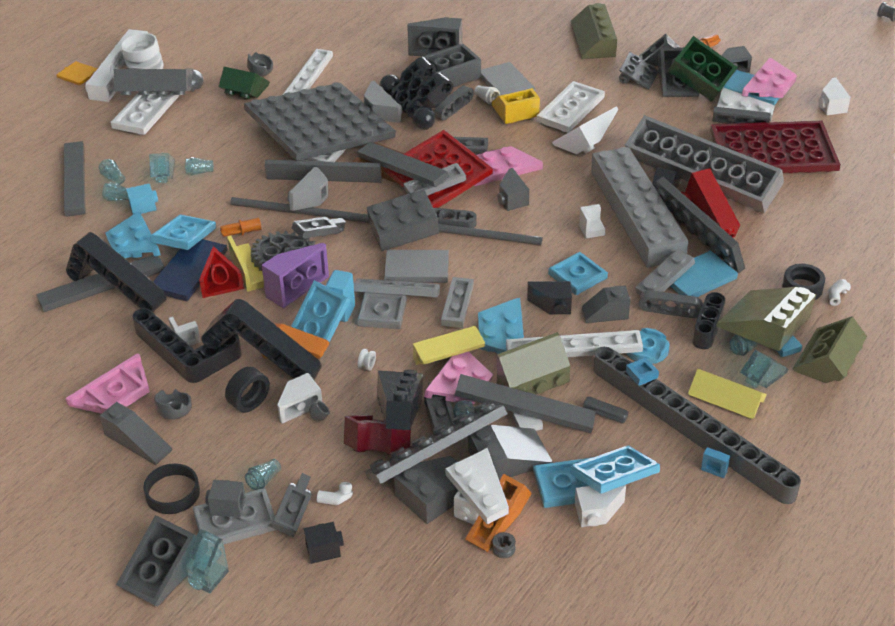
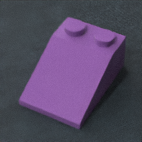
[262,243,329,308]

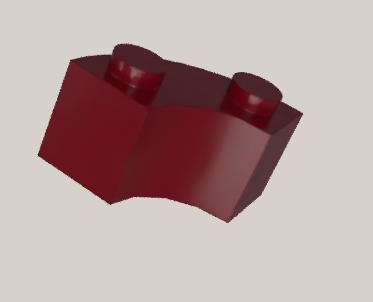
[344,415,411,455]

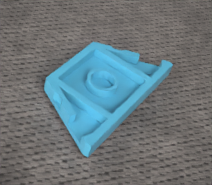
[105,212,161,258]
[478,298,524,354]

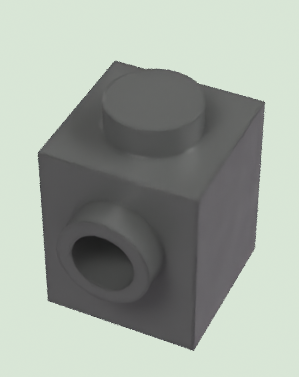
[205,480,246,517]

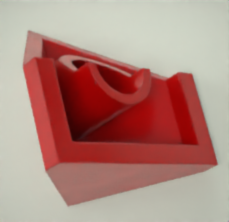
[199,246,244,298]

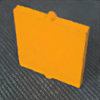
[56,61,97,86]

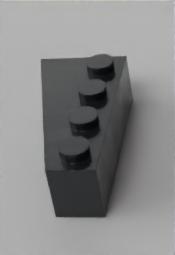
[377,370,423,430]

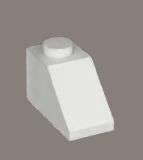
[819,78,851,115]
[277,373,322,424]
[575,485,626,527]

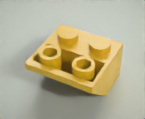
[491,88,540,124]

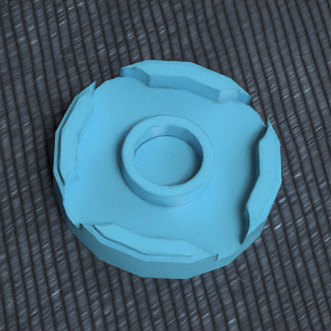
[626,328,670,364]

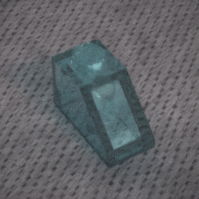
[149,153,175,183]
[740,349,789,388]
[186,529,229,594]

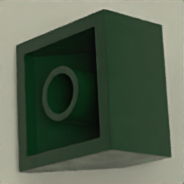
[218,66,270,99]

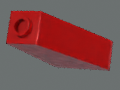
[685,169,740,238]

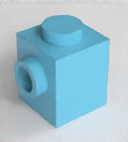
[126,184,158,215]

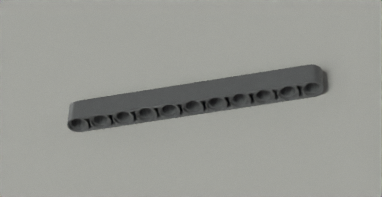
[593,346,801,504]

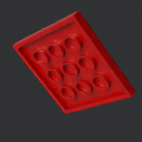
[384,130,493,208]

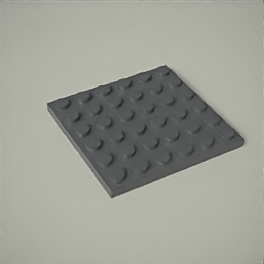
[244,82,396,161]

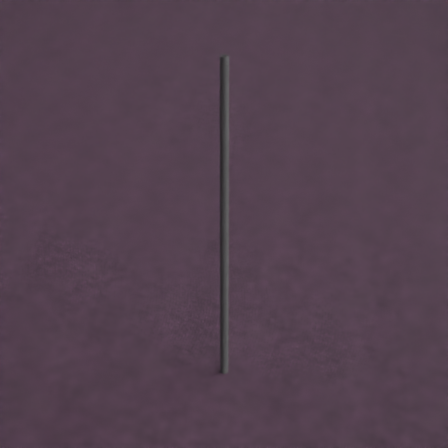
[230,197,543,245]

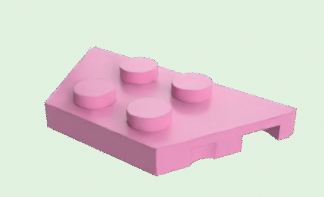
[742,58,797,98]
[474,146,543,186]
[424,352,493,405]
[66,353,150,414]

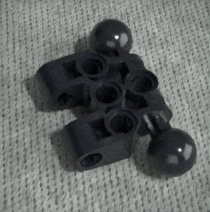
[379,57,453,130]

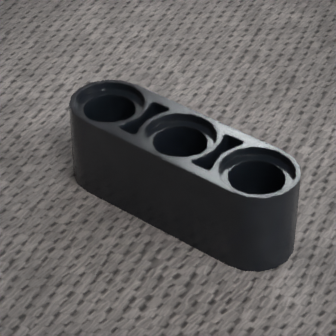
[693,292,726,350]

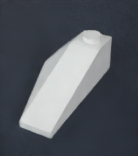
[552,106,618,154]

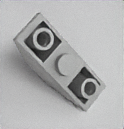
[364,81,403,123]
[288,167,328,211]

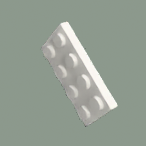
[537,81,605,133]
[111,91,179,135]

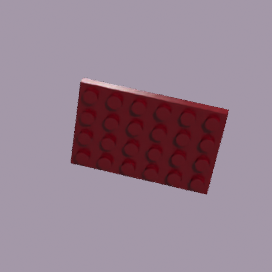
[710,120,841,174]

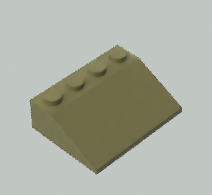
[716,287,816,351]

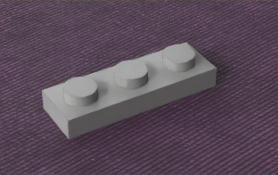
[404,163,466,196]
[635,249,695,302]
[441,277,474,328]

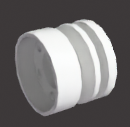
[120,33,164,69]

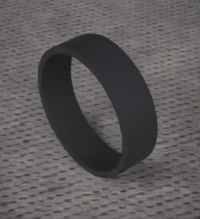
[143,463,200,514]

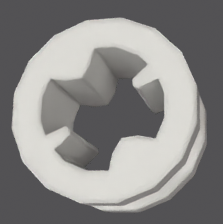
[358,349,376,371]

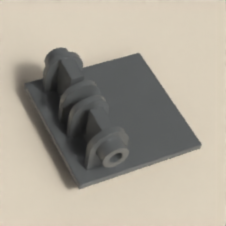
[619,52,658,90]

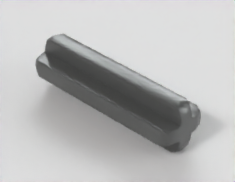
[583,396,628,423]

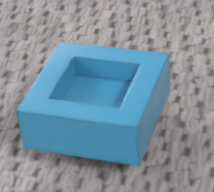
[626,357,659,386]
[701,447,730,478]

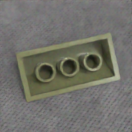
[571,3,617,59]

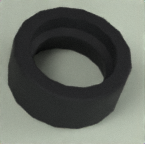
[782,263,826,300]
[225,367,270,413]

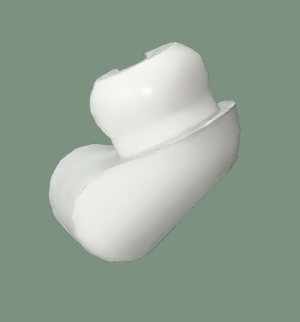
[828,279,851,306]
[317,482,353,505]

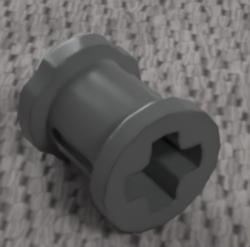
[877,2,895,22]

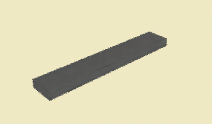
[64,141,86,216]
[357,142,449,187]
[265,160,382,183]
[36,255,165,312]
[454,374,596,433]

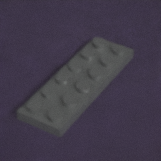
[656,177,745,273]
[365,402,507,484]

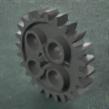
[251,231,315,271]

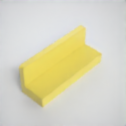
[227,235,264,292]
[413,326,485,365]
[688,368,767,419]

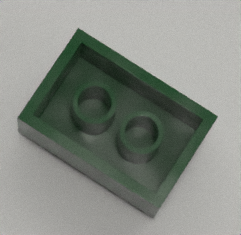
[668,36,737,102]

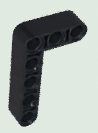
[66,232,167,312]
[201,299,322,380]
[132,308,242,383]

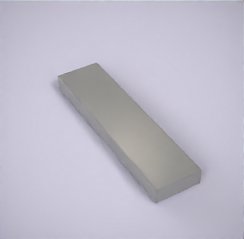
[353,278,440,297]

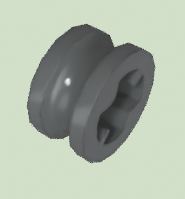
[493,532,516,558]

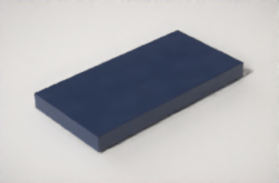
[153,239,228,301]

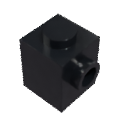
[304,521,344,564]

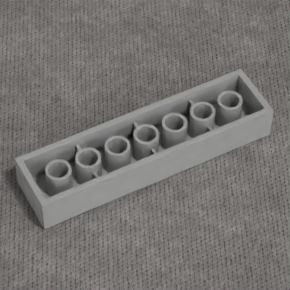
[625,115,784,214]
[591,147,688,268]

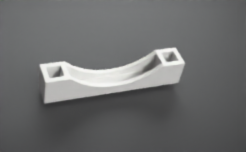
[85,29,148,102]

